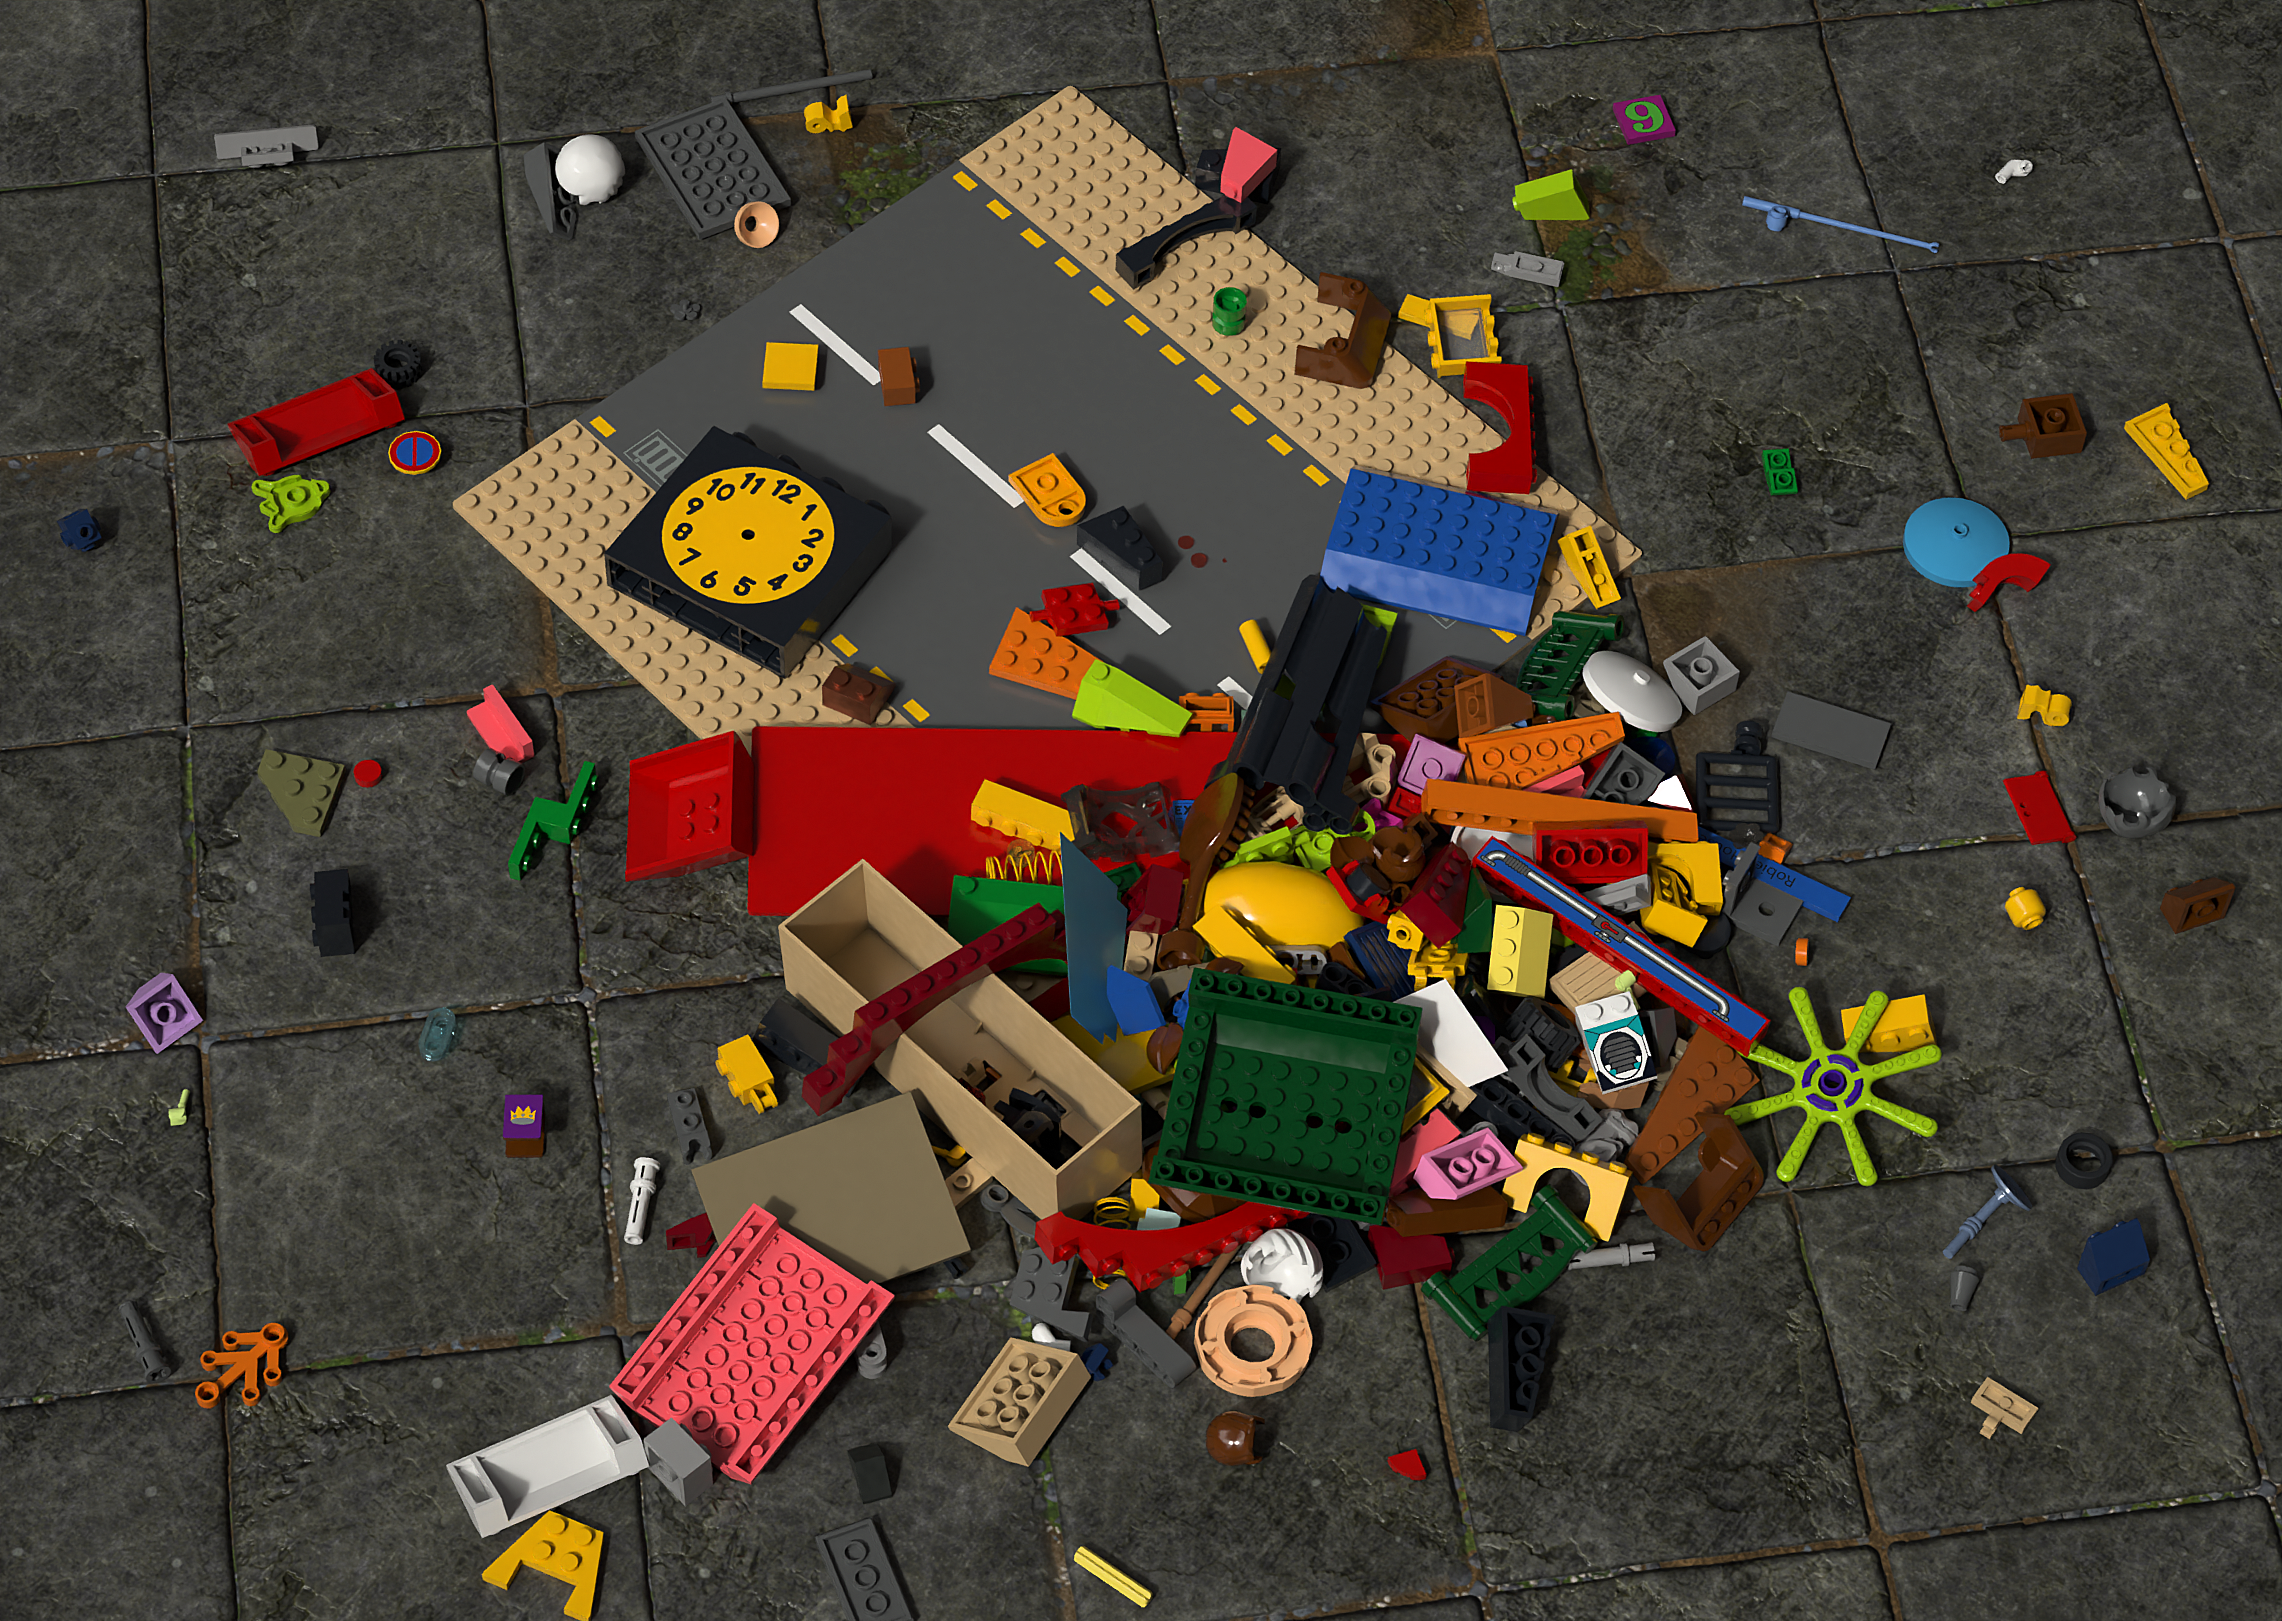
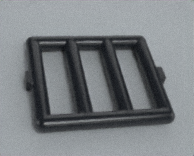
[1696,750,1779,836]

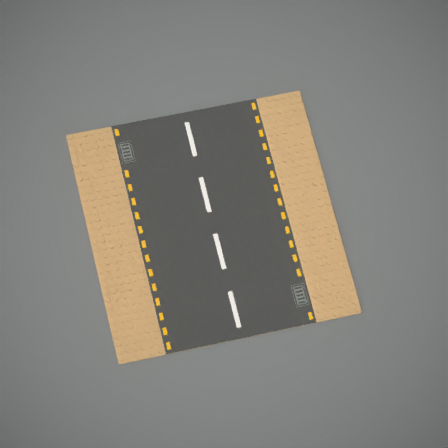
[453,86,1642,1003]

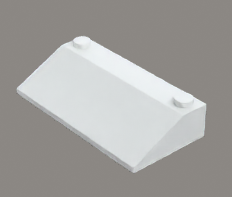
[446,1395,649,1538]

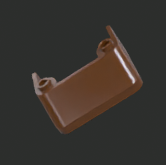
[1294,272,1391,389]
[1632,1112,1764,1251]

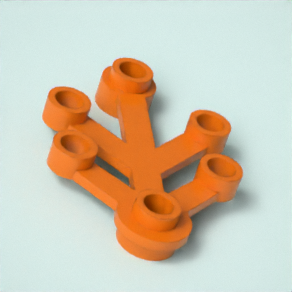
[195,1323,289,1408]

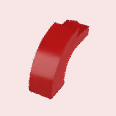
[1967,553,2051,612]

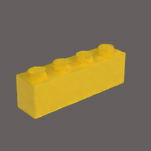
[971,779,1087,855]
[1193,904,1297,985]

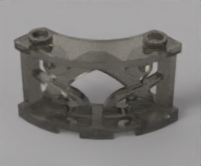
[1061,782,1181,862]

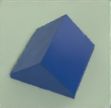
[1107,965,1166,1036]

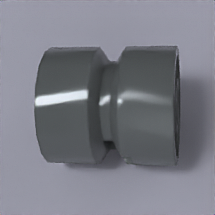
[473,748,525,796]

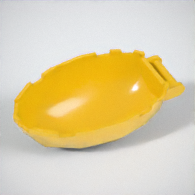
[1179,861,1367,958]

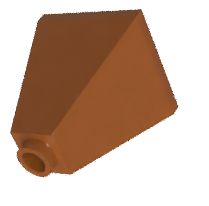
[1454,673,1535,738]

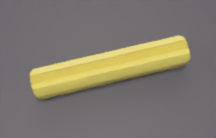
[1074,1546,1153,1607]

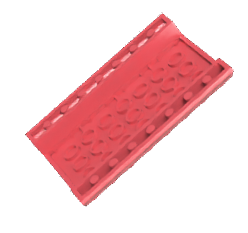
[609,1203,895,1484]

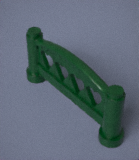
[1515,611,1624,721]
[1421,1184,1598,1342]

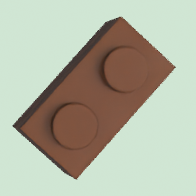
[878,347,920,406]

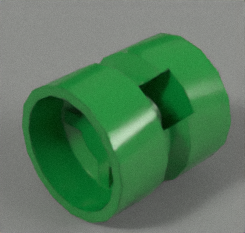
[1212,287,1247,336]

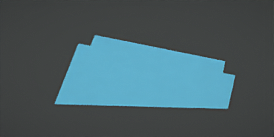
[1060,832,1128,1044]

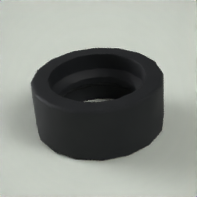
[2055,1132,2113,1190]

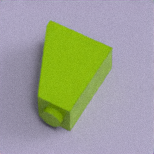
[1512,169,1590,220]

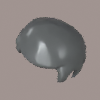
[2099,767,2176,839]

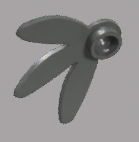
[981,1185,1036,1238]

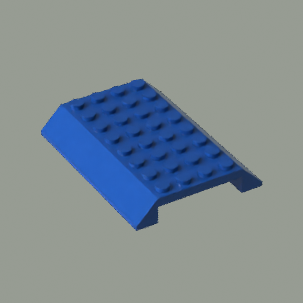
[1320,465,1560,636]

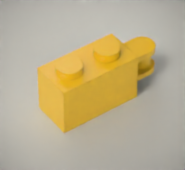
[715,1034,778,1114]

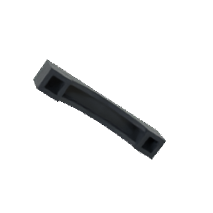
[1115,194,1257,290]

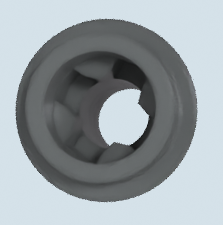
[1949,1266,1979,1311]

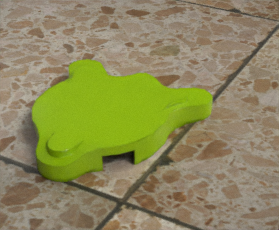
[251,475,330,533]

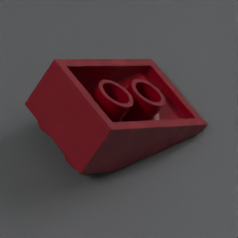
[1122,864,1185,945]

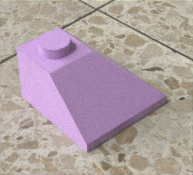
[126,973,203,1054]

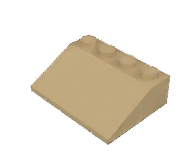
[948,1337,1091,1467]

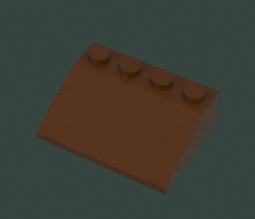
[1370,656,1504,744]

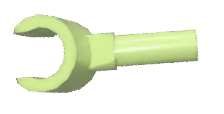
[1615,970,1641,1010]
[169,1089,190,1126]

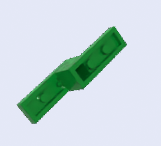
[508,761,599,881]

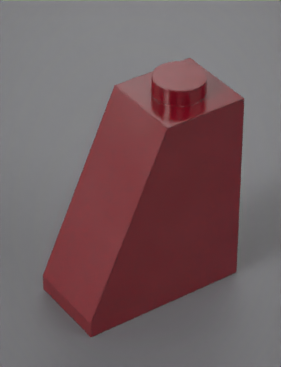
[1368,1225,1455,1290]

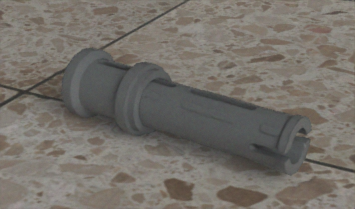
[119,1300,171,1384]

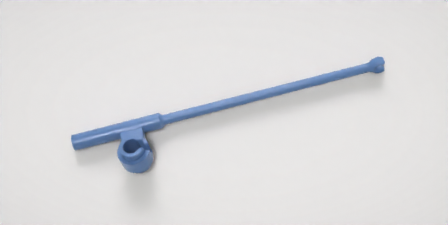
[1742,196,1939,253]

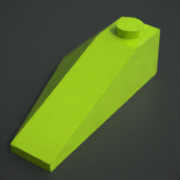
[1072,659,1193,737]

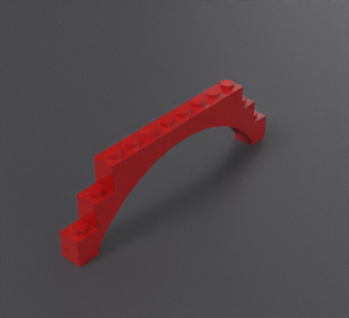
[1034,1116,1347,1292]

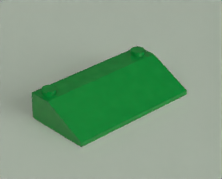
[947,875,1122,976]

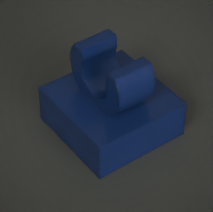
[1080,1343,1113,1382]

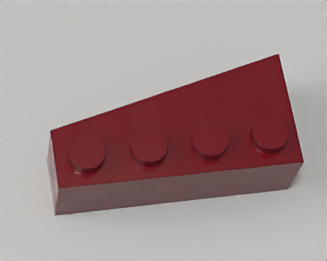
[1399,841,1471,949]

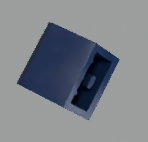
[2077,1218,2150,1296]

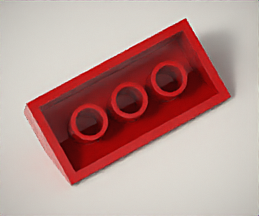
[1532,820,1648,884]

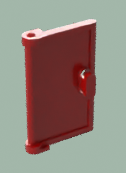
[2003,771,2077,845]

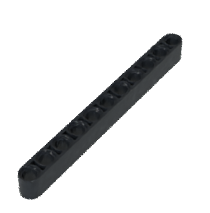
[1315,962,1575,1170]

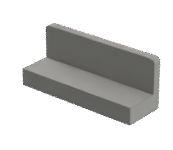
[1580,874,1651,916]

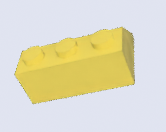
[1487,905,1553,999]

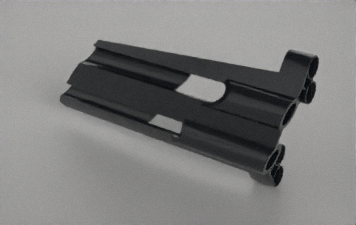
[1204,574,1388,835]

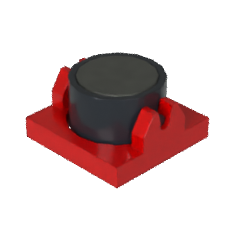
[1326,860,1392,924]

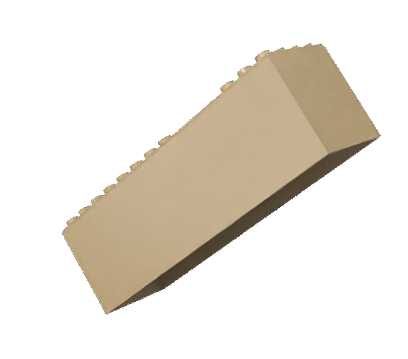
[778,859,1142,1221]

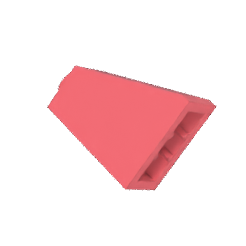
[1220,127,1277,203]

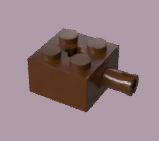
[1999,393,2087,459]

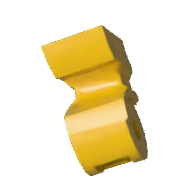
[804,95,853,133]
[2017,685,2072,726]

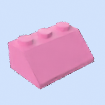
[1413,1128,1523,1200]

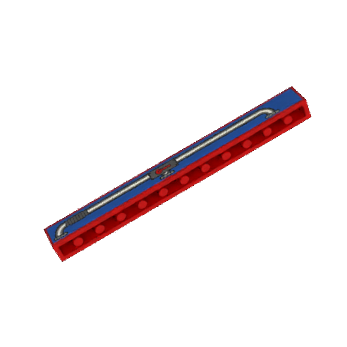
[1471,836,1770,1057]

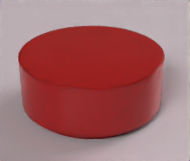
[354,760,382,788]

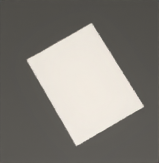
[1393,979,1508,1087]

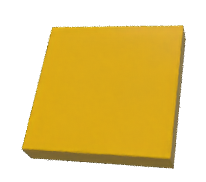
[762,342,819,391]

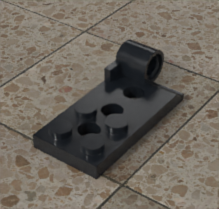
[1285,1213,1377,1293]

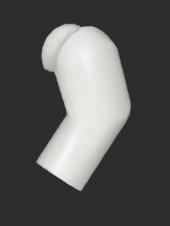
[1995,160,2033,184]

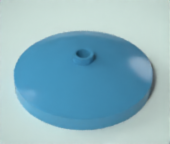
[1903,498,2010,587]

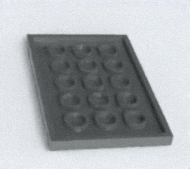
[635,98,791,240]

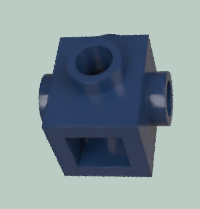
[57,509,102,552]

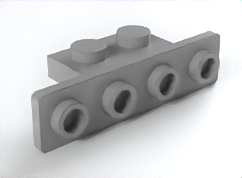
[214,125,318,168]

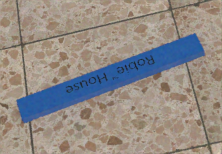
[1652,805,1851,923]

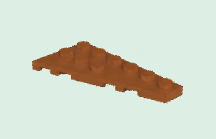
[1624,1024,1760,1185]

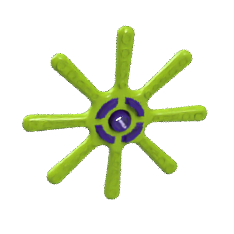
[1724,987,1942,1187]

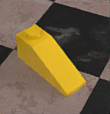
[1557,525,1621,609]

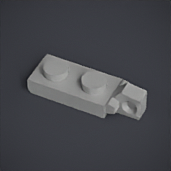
[1491,251,1564,287]

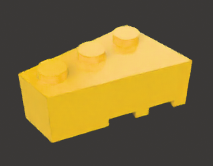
[1639,862,1708,948]
[1841,994,1937,1053]

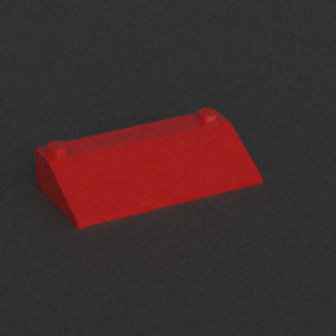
[227,368,405,476]

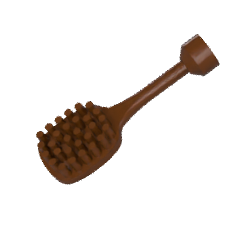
[1157,773,1255,971]

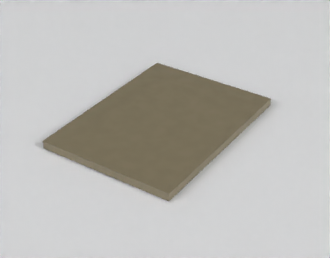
[691,1091,971,1285]

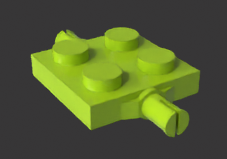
[1218,826,1310,870]

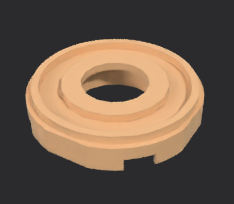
[1194,1284,1313,1397]

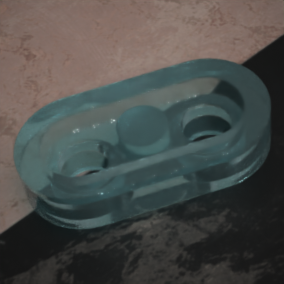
[418,1008,456,1061]

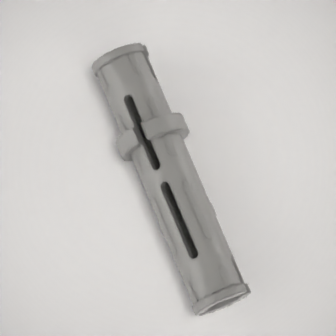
[1567,1242,1655,1270]

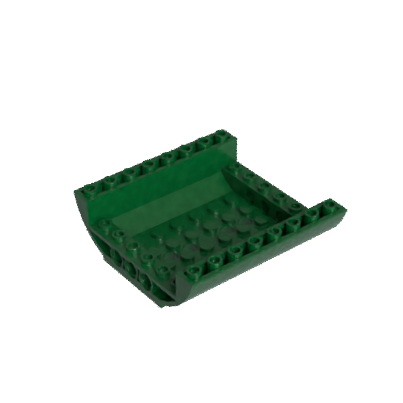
[1148,967,1423,1226]

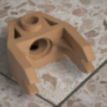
[1577,1050,1649,1110]

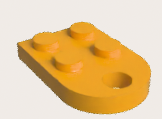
[1009,453,1086,527]

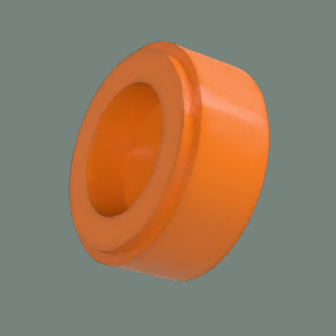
[1795,938,1809,966]

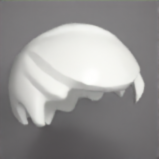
[555,134,625,205]
[1241,1228,1323,1304]

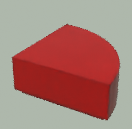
[1387,1449,1426,1480]

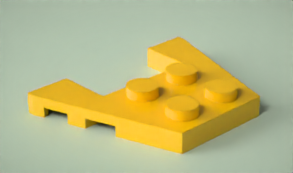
[482,1510,604,1621]

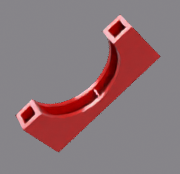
[1463,361,1537,494]

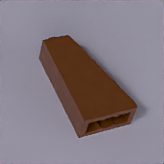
[1386,1185,1508,1237]

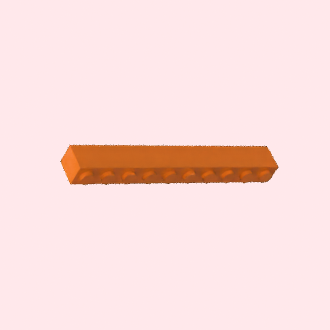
[1421,778,1698,844]

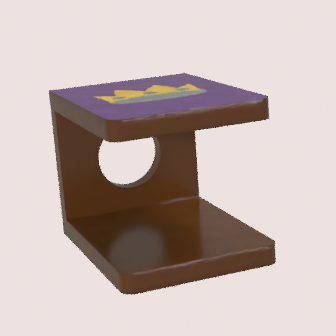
[503,1095,546,1158]

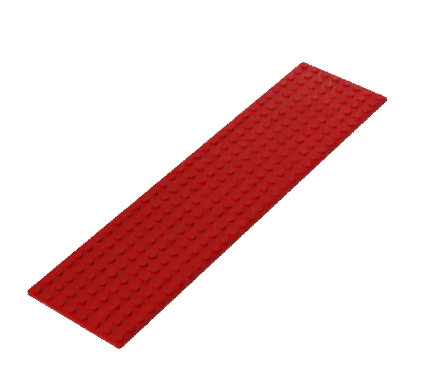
[747,726,1638,923]

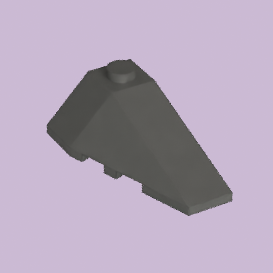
[523,142,579,241]
[1580,742,1665,805]

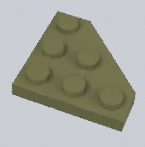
[257,749,346,837]

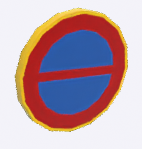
[388,431,441,475]

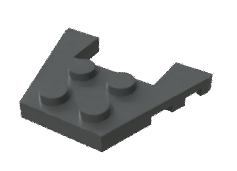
[1009,1247,1093,1342]

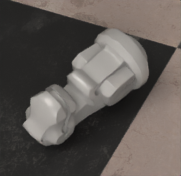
[1571,1108,1639,1186]

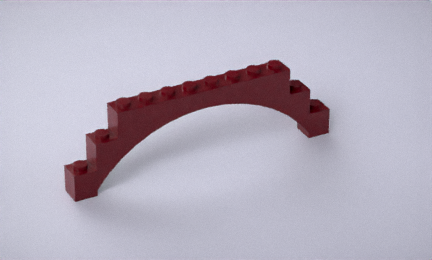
[801,902,1068,1116]

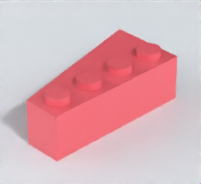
[1387,1108,1461,1205]

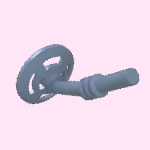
[1943,1164,2032,1259]

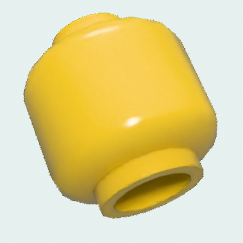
[2005,887,2046,930]

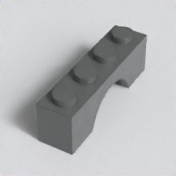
[1499,1034,1603,1143]

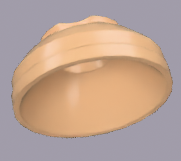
[734,201,779,248]

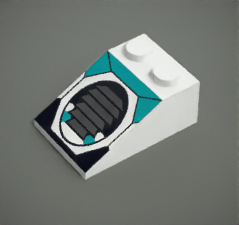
[1575,991,1657,1094]

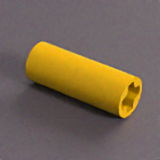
[1239,620,1272,674]

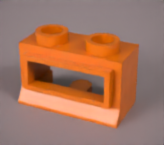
[1178,693,1234,732]

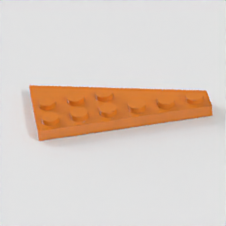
[989,607,1103,700]
[1458,712,1625,790]

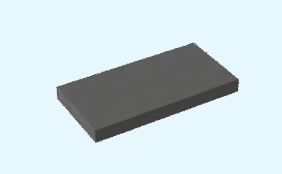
[1771,691,1891,770]
[815,1517,914,1621]

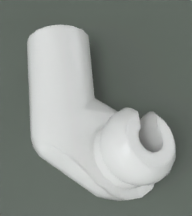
[1032,1323,1071,1352]

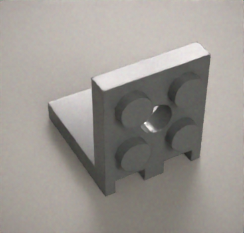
[1721,842,1803,947]

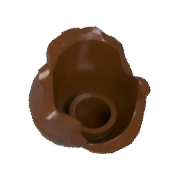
[1369,826,1426,884]
[1205,1411,1265,1466]

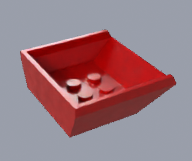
[625,730,755,882]

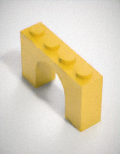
[1606,841,1723,916]
[1501,1133,1633,1242]

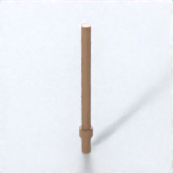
[1165,1245,1242,1340]

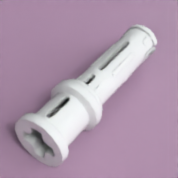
[624,1157,660,1245]

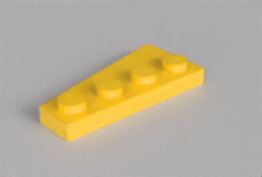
[2124,403,2209,500]

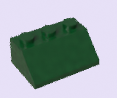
[1449,868,1492,953]

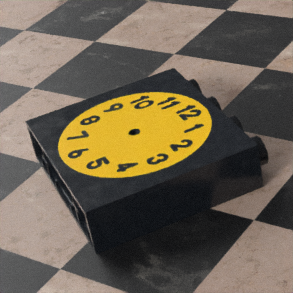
[604,426,892,679]

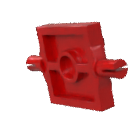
[1029,583,1120,637]

